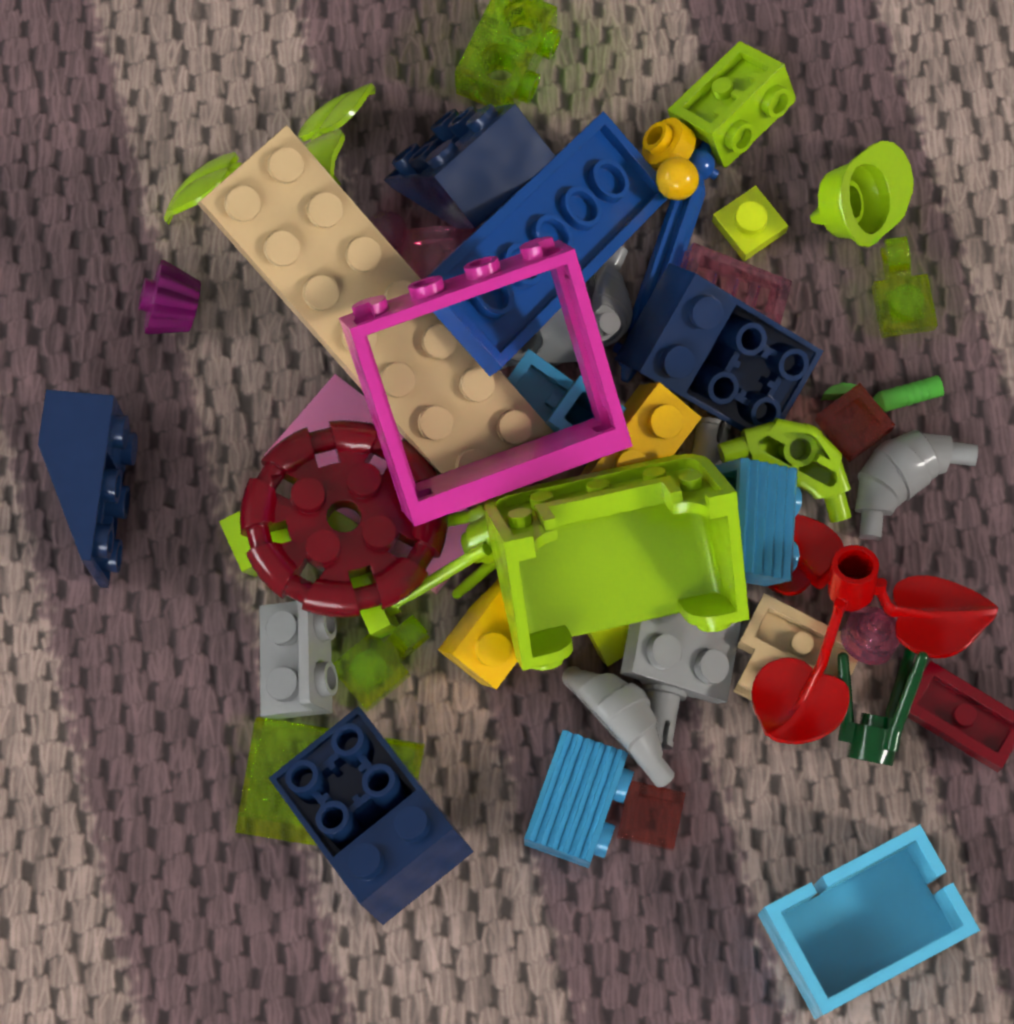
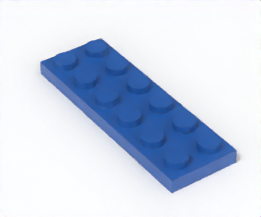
[425,111,668,376]

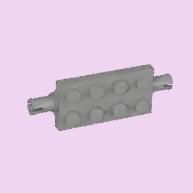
[620,417,748,750]

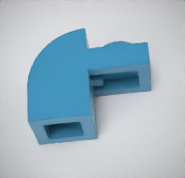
[507,349,627,432]

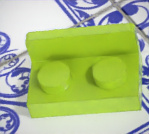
[667,41,796,168]

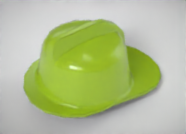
[810,140,914,248]

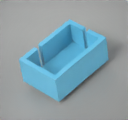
[758,824,980,1020]

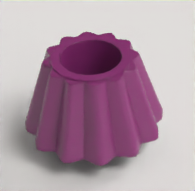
[138,259,201,335]

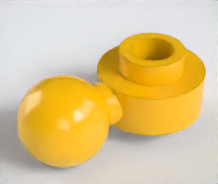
[642,117,699,201]

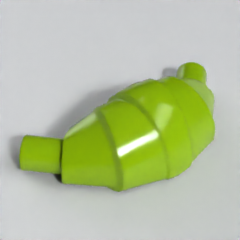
[717,418,852,523]

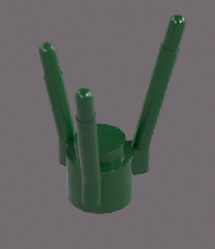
[837,647,928,766]

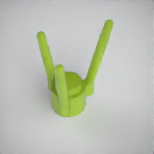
[391,502,496,609]

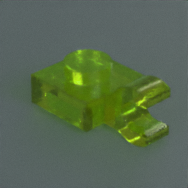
[871,236,938,338]
[333,615,430,712]

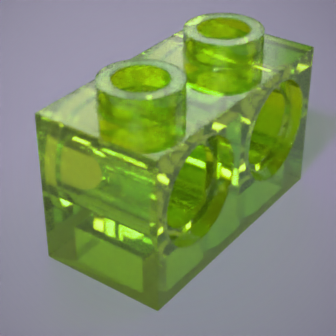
[455,0,562,107]

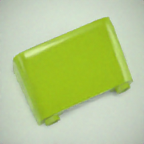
[484,454,750,671]

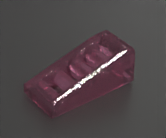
[680,243,792,324]

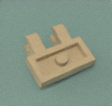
[733,593,866,701]

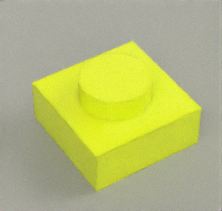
[712,185,788,262]

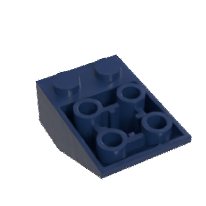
[383,104,556,229]
[615,263,824,431]
[38,390,138,588]
[269,706,474,925]

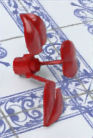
[751,514,998,744]

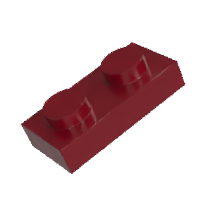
[908,660,1014,773]

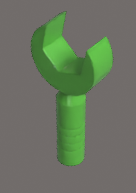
[821,375,944,441]

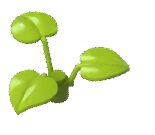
[164,83,376,225]

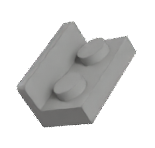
[259,601,338,720]

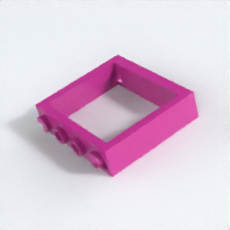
[339,236,633,527]

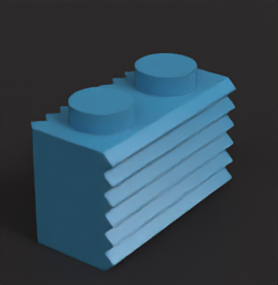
[715,458,802,587]
[524,730,635,868]

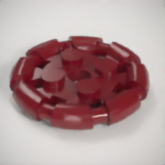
[240,420,448,618]

